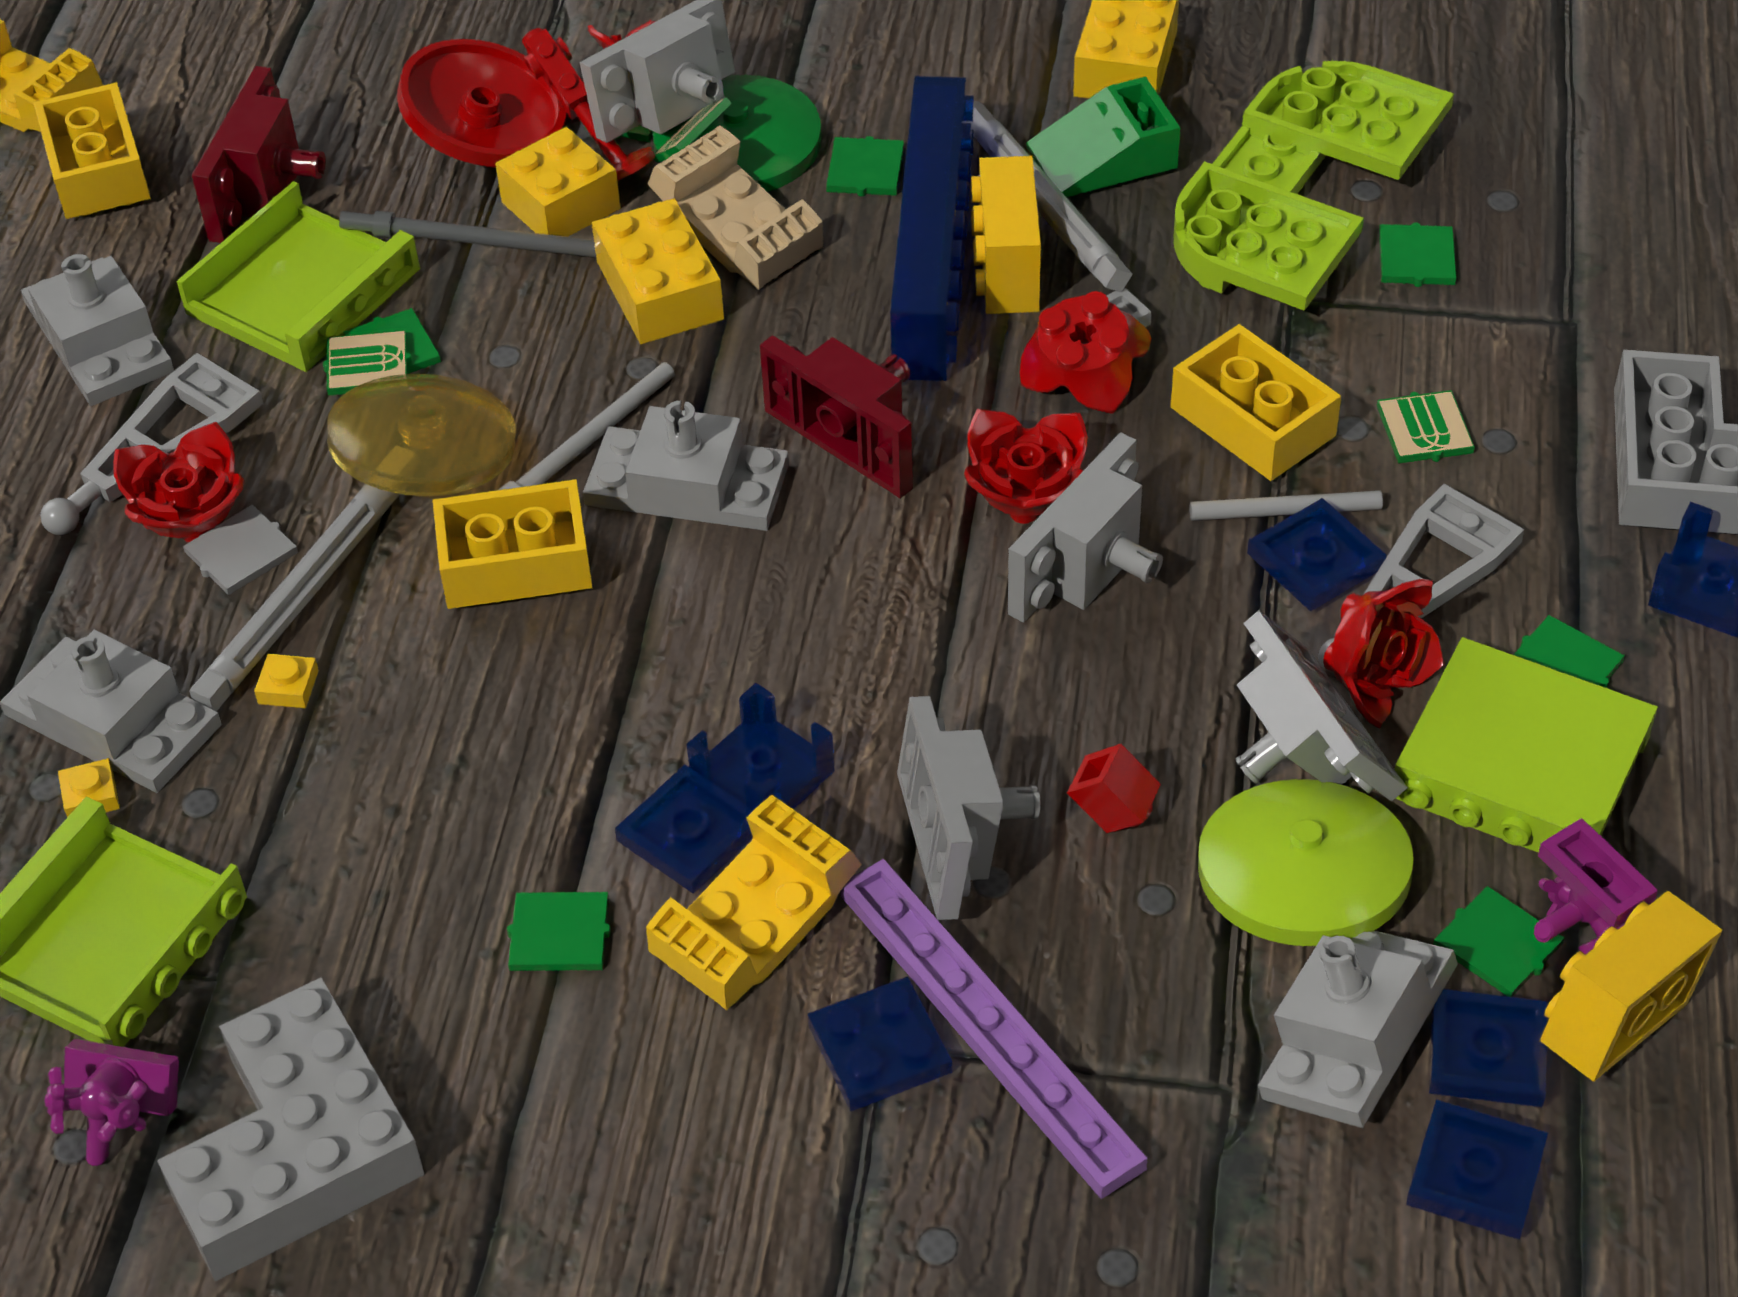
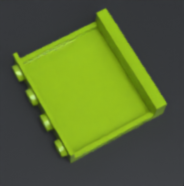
[177,181,420,372]
[1395,637,1658,853]
[0,796,247,1047]

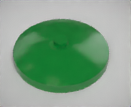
[653,75,822,192]

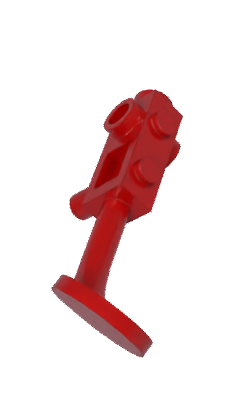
[522,28,655,181]

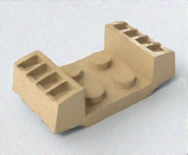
[648,126,823,290]

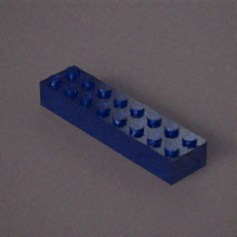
[890,76,974,381]

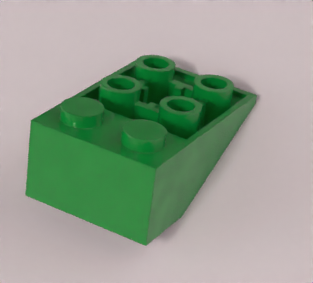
[1026,76,1180,197]

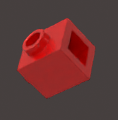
[1067,744,1161,833]

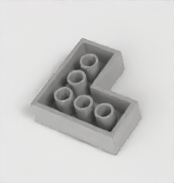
[1614,350,1738,534]
[157,977,424,1281]

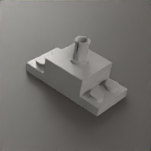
[579,0,735,143]
[21,254,174,407]
[583,401,789,531]
[1008,432,1163,623]
[1236,610,1407,801]
[0,629,222,793]
[897,696,1040,920]
[1258,931,1458,1128]

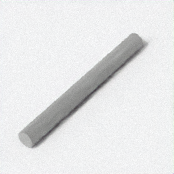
[1190,490,1383,521]

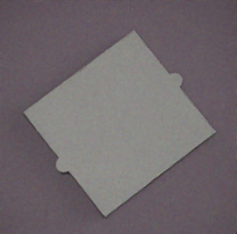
[183,505,298,595]

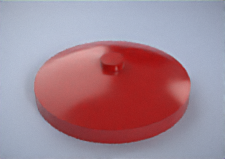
[397,39,566,167]

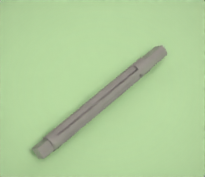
[956,98,1132,292]
[189,448,421,711]

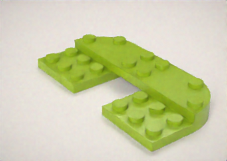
[1173,61,1454,311]

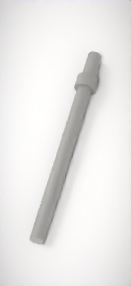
[499,362,675,490]

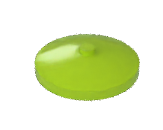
[1198,779,1413,946]

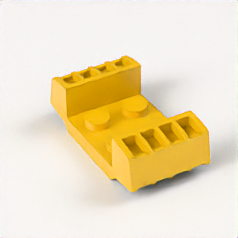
[0,20,103,132]
[646,795,862,1010]

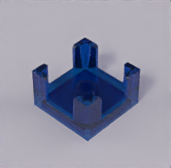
[1648,501,1738,638]
[686,683,835,820]

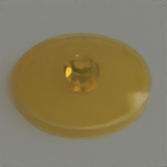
[327,374,516,496]

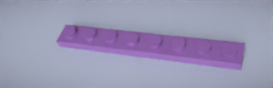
[840,859,1147,1199]

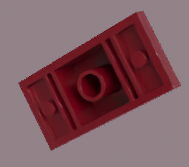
[191,66,326,243]
[760,335,913,499]

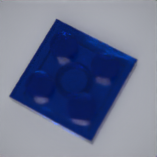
[1247,498,1387,612]
[615,764,753,894]
[807,976,952,1112]
[1429,989,1548,1108]
[1406,1099,1548,1240]

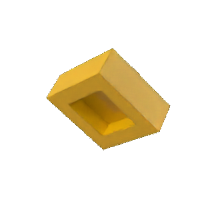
[254,654,319,708]
[58,758,120,817]

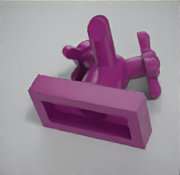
[1534,818,1658,954]
[44,1039,179,1166]

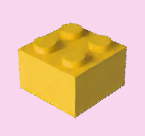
[495,127,621,237]

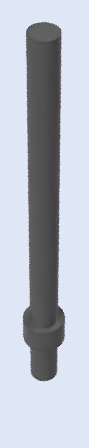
[339,210,596,258]

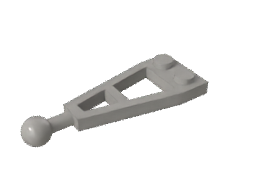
[41,353,264,535]
[1318,484,1524,677]

